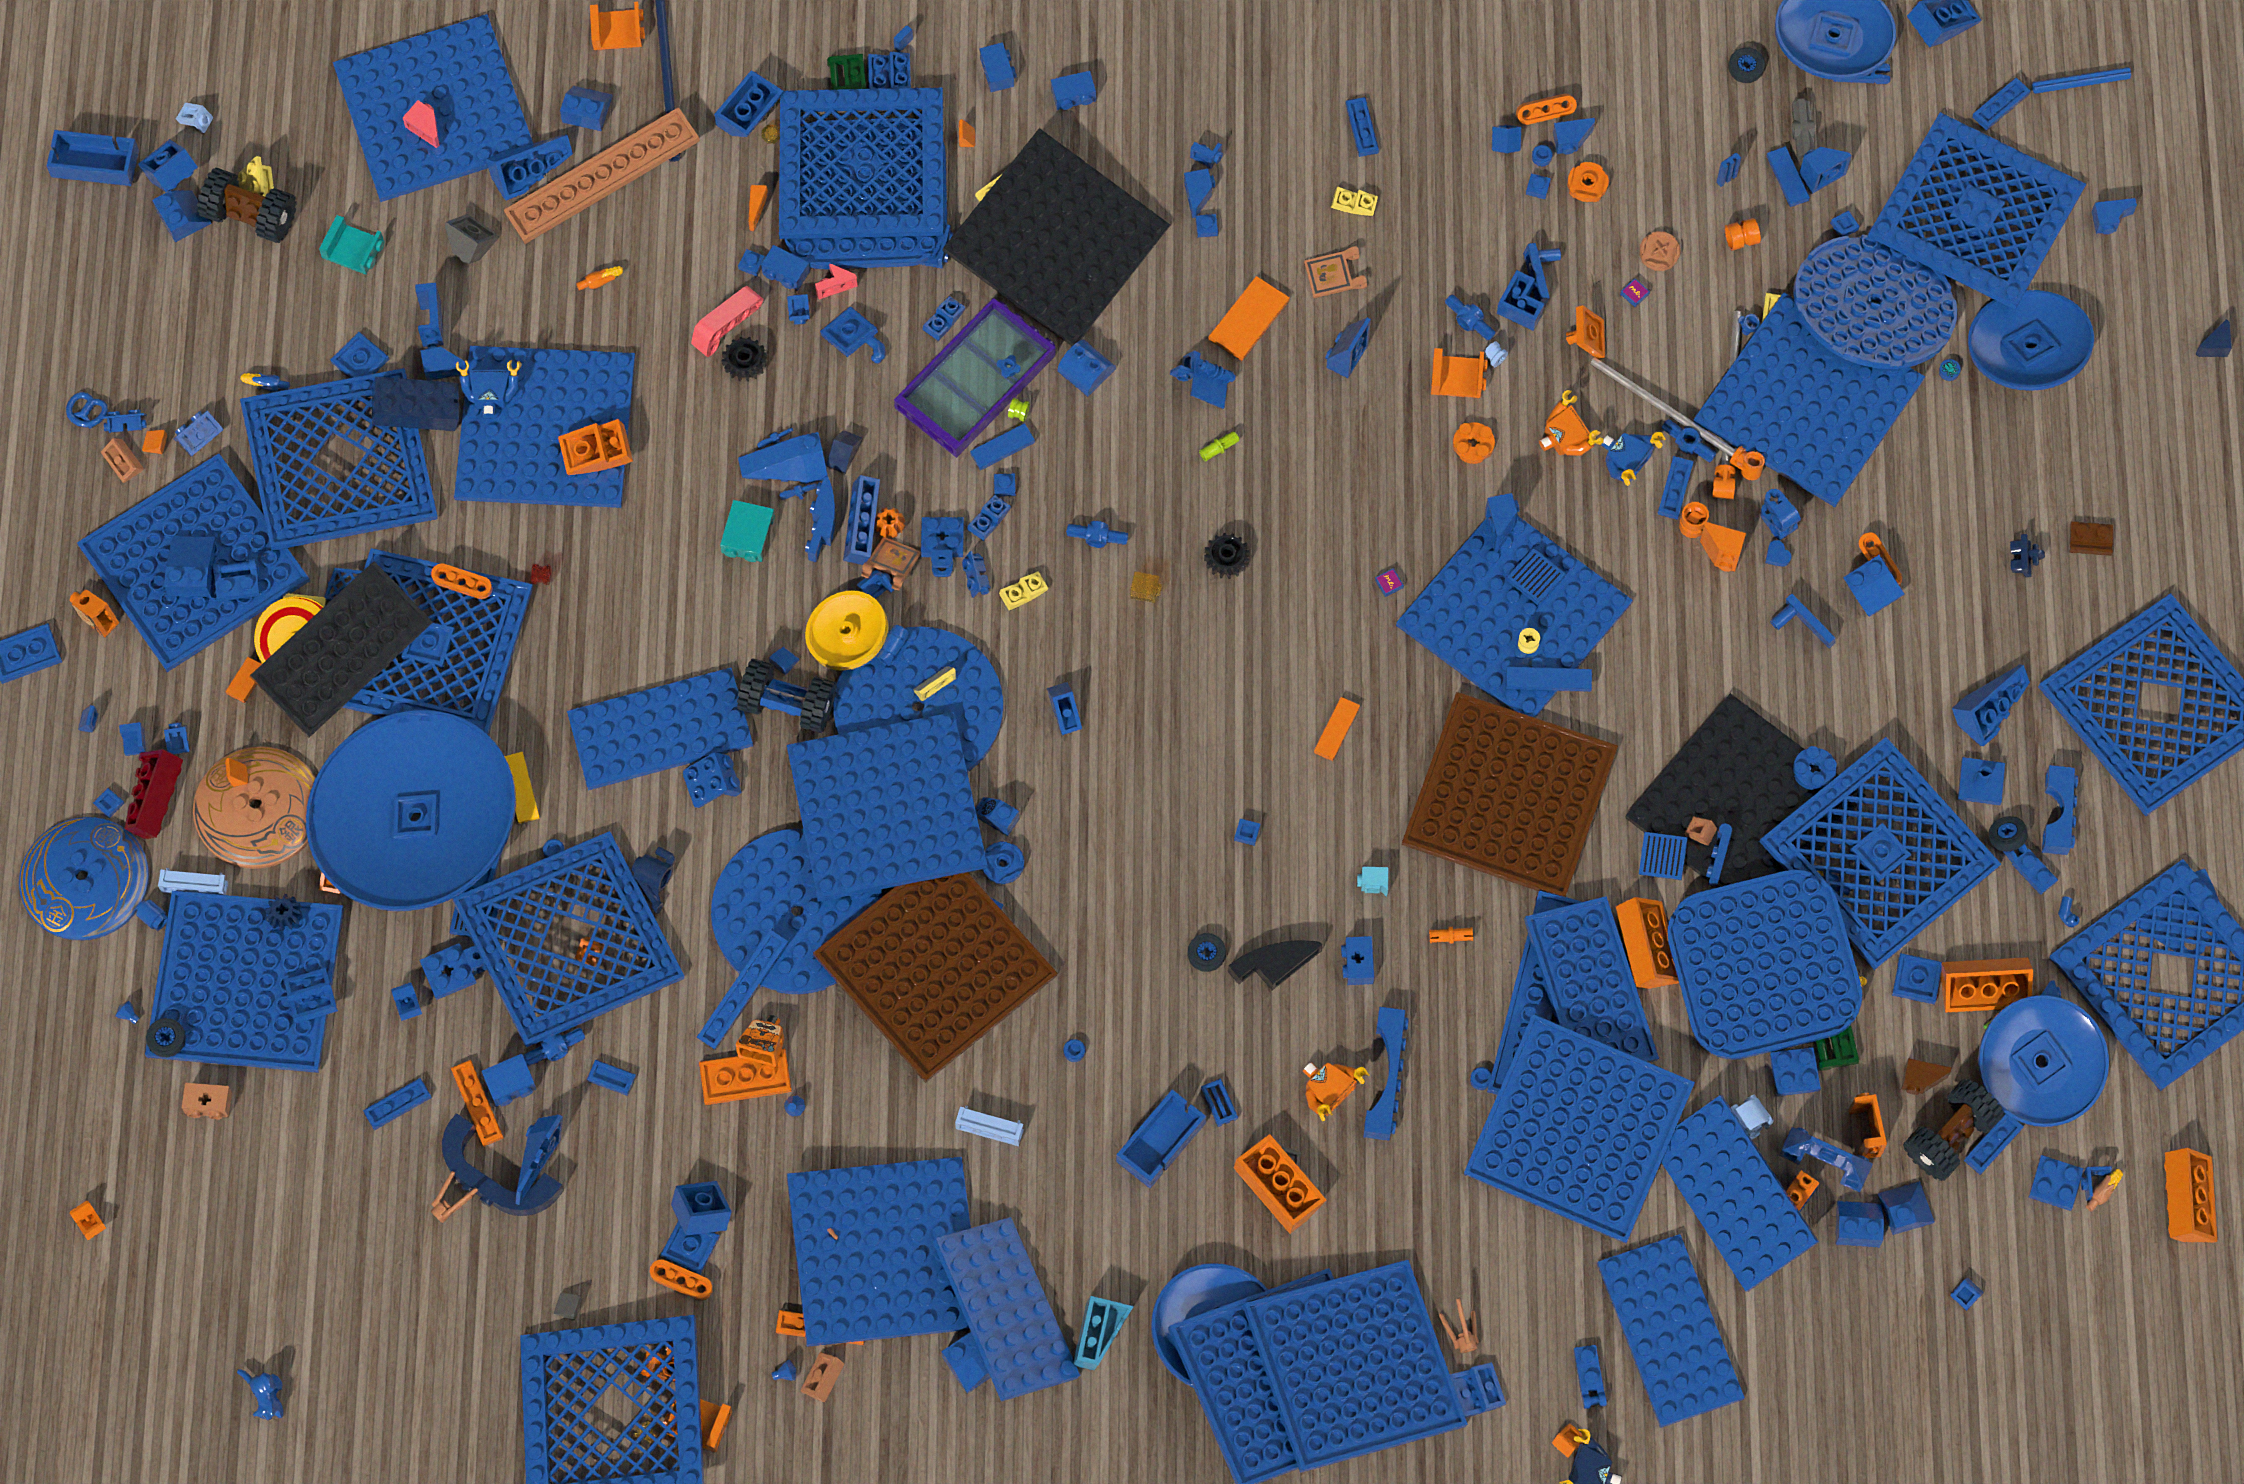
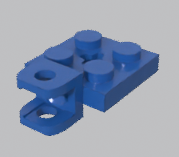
[921,517,964,577]
[420,943,487,1000]

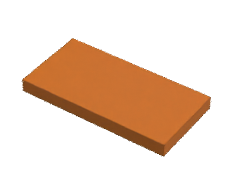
[1209,276,1290,361]
[699,1049,792,1105]

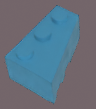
[1073,1296,1134,1370]

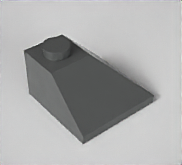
[445,214,499,264]

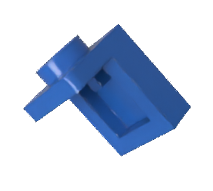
[787,294,810,325]
[1170,351,1201,381]
[857,570,894,599]
[391,983,422,1021]

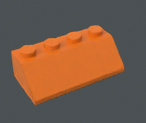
[1616,897,1679,989]
[1941,957,2033,1013]
[1234,1134,1326,1234]
[2164,1148,2218,1243]

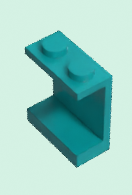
[319,215,385,275]
[720,500,775,562]

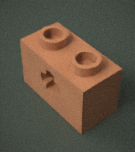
[182,1083,232,1120]

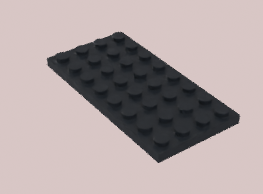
[249,561,433,738]

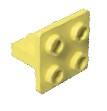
[238,156,274,197]

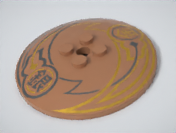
[193,747,315,869]

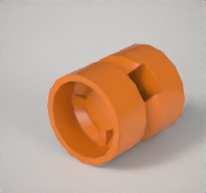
[1725,218,1761,251]
[1679,502,1709,538]

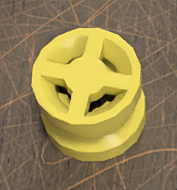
[1518,628,1540,654]

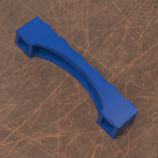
[1363,1007,1409,1141]

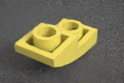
[1331,187,1378,216]
[999,571,1048,610]

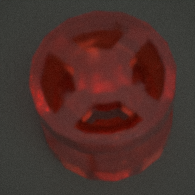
[531,564,551,585]

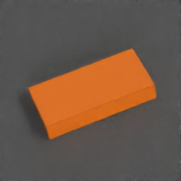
[225,657,262,703]

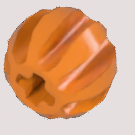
[874,507,905,538]

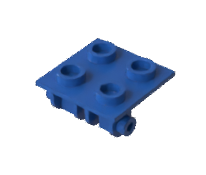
[1191,357,1236,409]

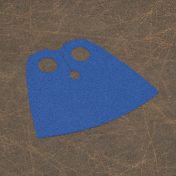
[2139,869,2221,955]

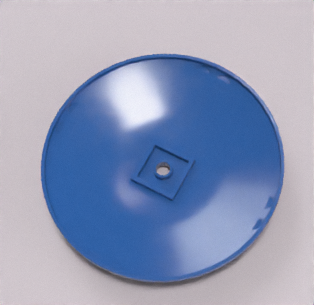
[306,710,516,911]

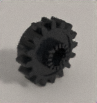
[722,337,767,382]
[1204,533,1250,579]

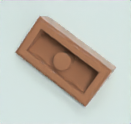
[101,438,144,483]
[800,1352,844,1402]

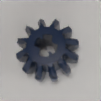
[265,893,303,931]

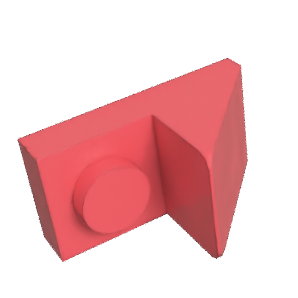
[815,264,858,299]

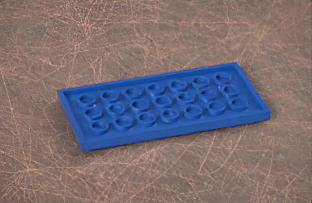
[567,667,753,790]
[1524,896,1659,1063]
[1661,1095,1819,1292]
[933,1217,1080,1402]
[1597,1234,1745,1428]

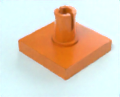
[1566,305,1605,359]

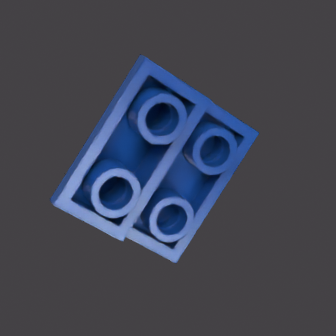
[867,52,911,89]

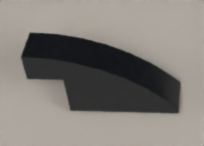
[1228,940,1322,991]

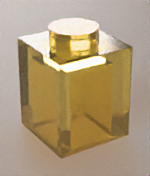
[1130,571,1163,603]

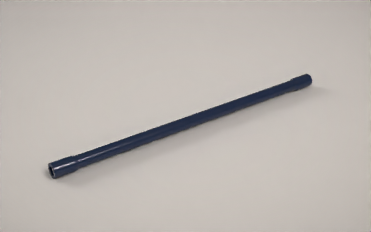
[655,0,681,162]

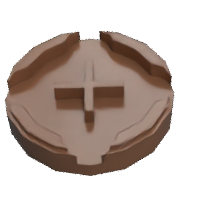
[1639,231,1680,271]

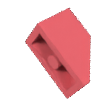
[403,100,440,148]

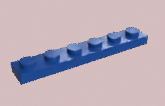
[697,929,789,1050]

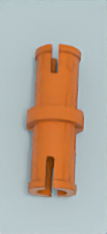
[1429,927,1473,944]

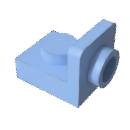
[176,102,213,133]

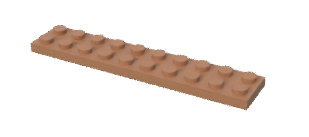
[504,107,700,244]

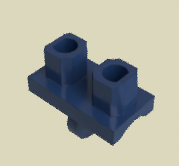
[2010,534,2045,577]

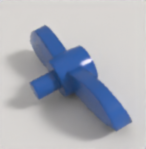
[757,428,794,449]
[779,483,818,500]

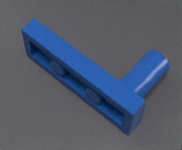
[1523,243,1561,307]
[1770,594,1836,649]

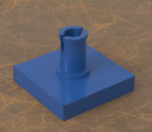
[1957,757,2005,805]

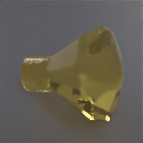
[762,125,780,144]
[633,1420,657,1445]

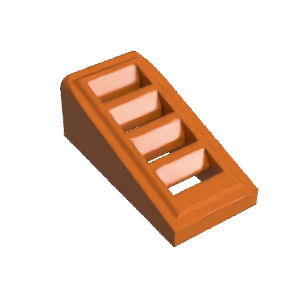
[748,185,768,231]

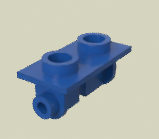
[102,410,147,433]
[962,551,990,598]

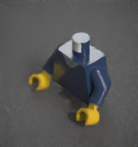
[1559,1429,1622,1484]

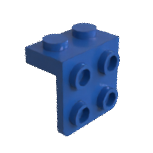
[683,752,742,808]

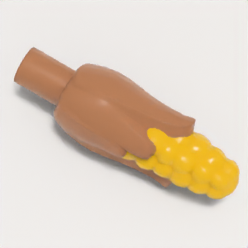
[2085,1169,2123,1212]

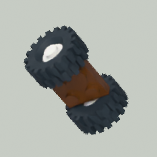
[197,167,297,243]
[1903,1079,2004,1181]

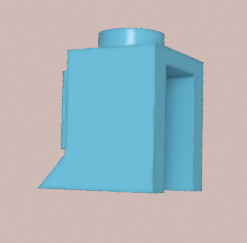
[1357,867,1388,897]

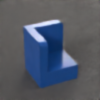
[1492,124,1521,153]
[119,722,146,756]

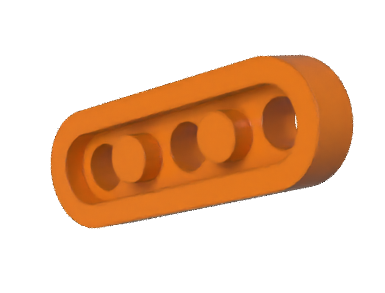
[1516,94,1577,125]
[1859,532,1902,585]
[431,563,492,599]
[650,1260,713,1300]

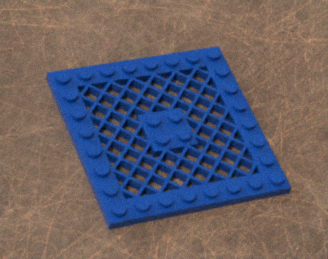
[1868,112,2086,310]
[342,548,533,735]
[1759,737,2001,970]

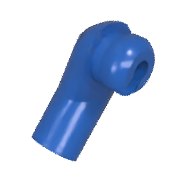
[866,336,886,364]
[2058,896,2080,928]

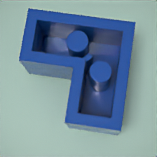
[1497,270,1544,331]

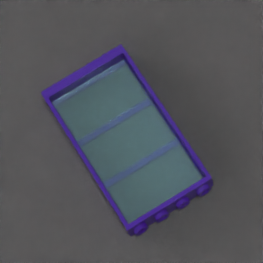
[894,298,1056,458]

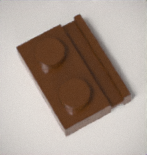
[2069,521,2113,556]

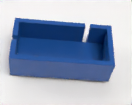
[47,130,139,186]
[1116,1090,1206,1189]

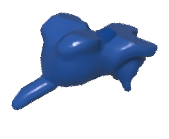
[237,1369,283,1420]

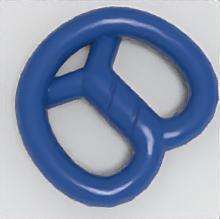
[66,392,108,429]

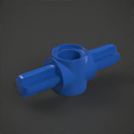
[1445,295,1495,340]
[1661,419,1716,462]
[1066,521,1128,548]
[523,1028,585,1066]

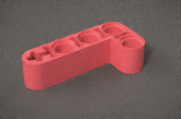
[691,286,763,357]

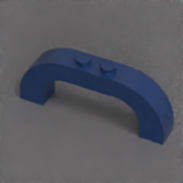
[442,1113,564,1216]

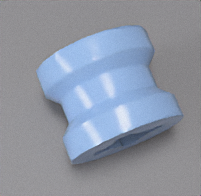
[1484,341,1508,368]

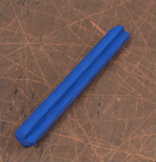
[2032,67,2131,94]

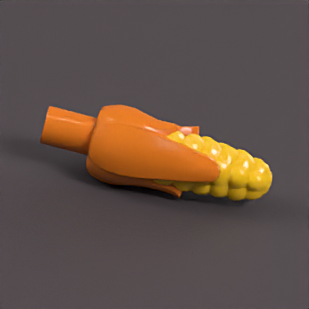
[576,266,623,291]

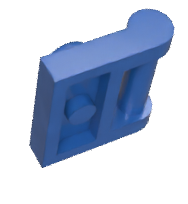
[213,558,260,602]

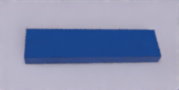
[1506,667,1592,692]

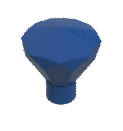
[115,1001,140,1025]
[784,1095,805,1116]
[772,1360,796,1381]

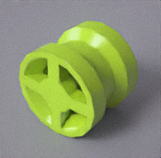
[1008,398,1030,422]

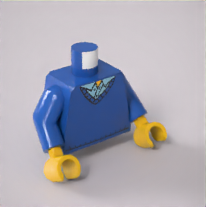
[456,360,522,418]
[1601,432,1666,486]

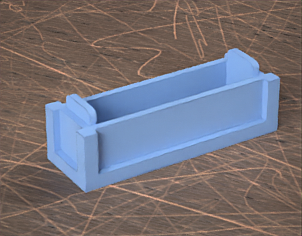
[158,868,228,895]
[955,1106,1024,1146]

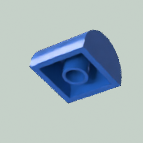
[1058,340,1116,397]

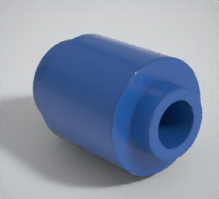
[136,900,168,931]

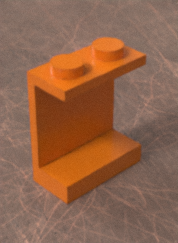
[590,2,645,50]
[1431,348,1487,398]
[1849,1093,1887,1159]
[663,1399,733,1453]

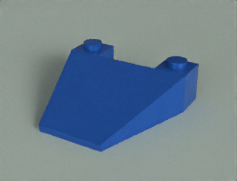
[1779,1127,1873,1193]

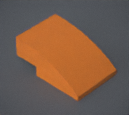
[558,419,633,475]

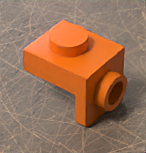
[69,1201,106,1240]

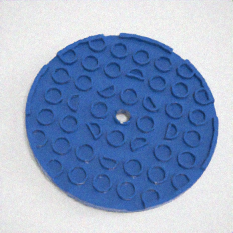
[1793,235,1957,369]
[833,627,1003,773]
[711,829,882,994]

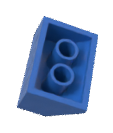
[714,70,784,137]

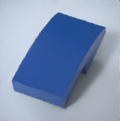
[922,296,965,341]
[967,495,1011,541]

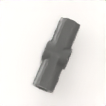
[1791,99,1815,161]

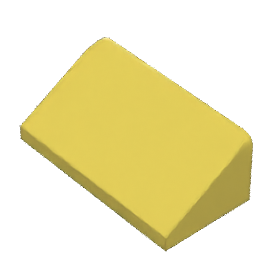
[913,666,956,701]

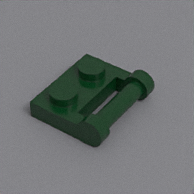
[827,54,866,90]
[1816,1025,1859,1071]

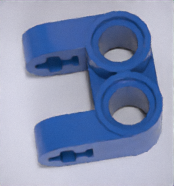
[1760,489,1801,540]

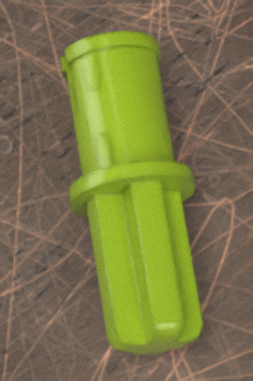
[1199,432,1239,462]

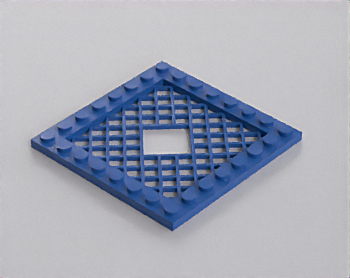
[779,88,944,239]
[240,368,438,551]
[2038,593,2244,816]
[453,831,684,1047]
[2049,859,2244,1091]
[520,1315,704,1484]

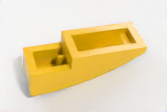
[504,752,540,824]

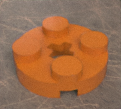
[1567,162,1609,202]
[1453,422,1495,464]

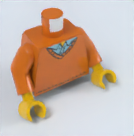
[1539,390,1604,456]
[1303,1062,1370,1121]

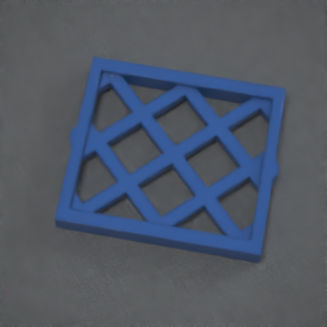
[324,568,362,601]

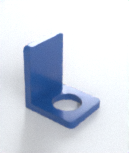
[2081,1166,2112,1201]

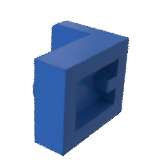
[1190,142,1223,169]
[164,722,190,754]

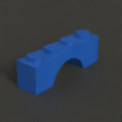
[2042,765,2078,855]

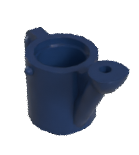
[632,847,676,914]

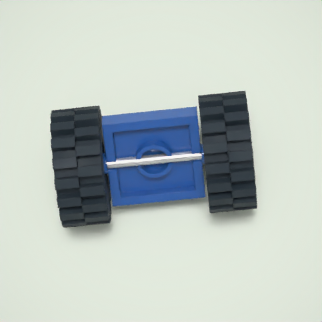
[737,658,837,733]

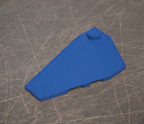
[486,134,573,200]
[738,432,828,484]
[1952,664,2030,747]
[515,1115,563,1205]

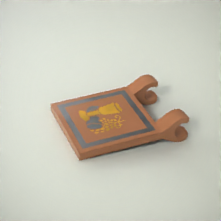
[1304,246,1367,298]
[861,537,921,591]

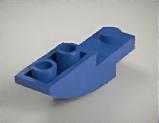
[805,476,836,562]

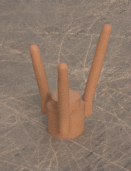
[431,1171,478,1223]
[1439,1298,1479,1353]

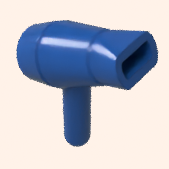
[877,625,909,666]

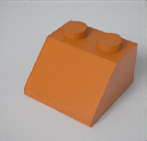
[1700,522,1746,572]

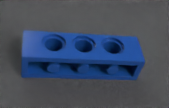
[843,475,880,565]

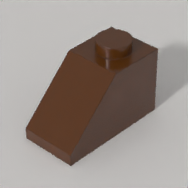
[1901,1058,1952,1095]

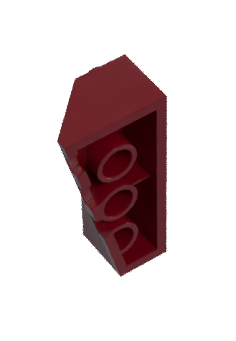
[124,749,183,839]

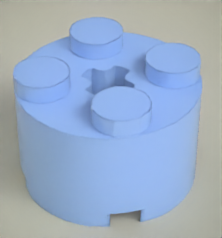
[1730,1095,1774,1140]

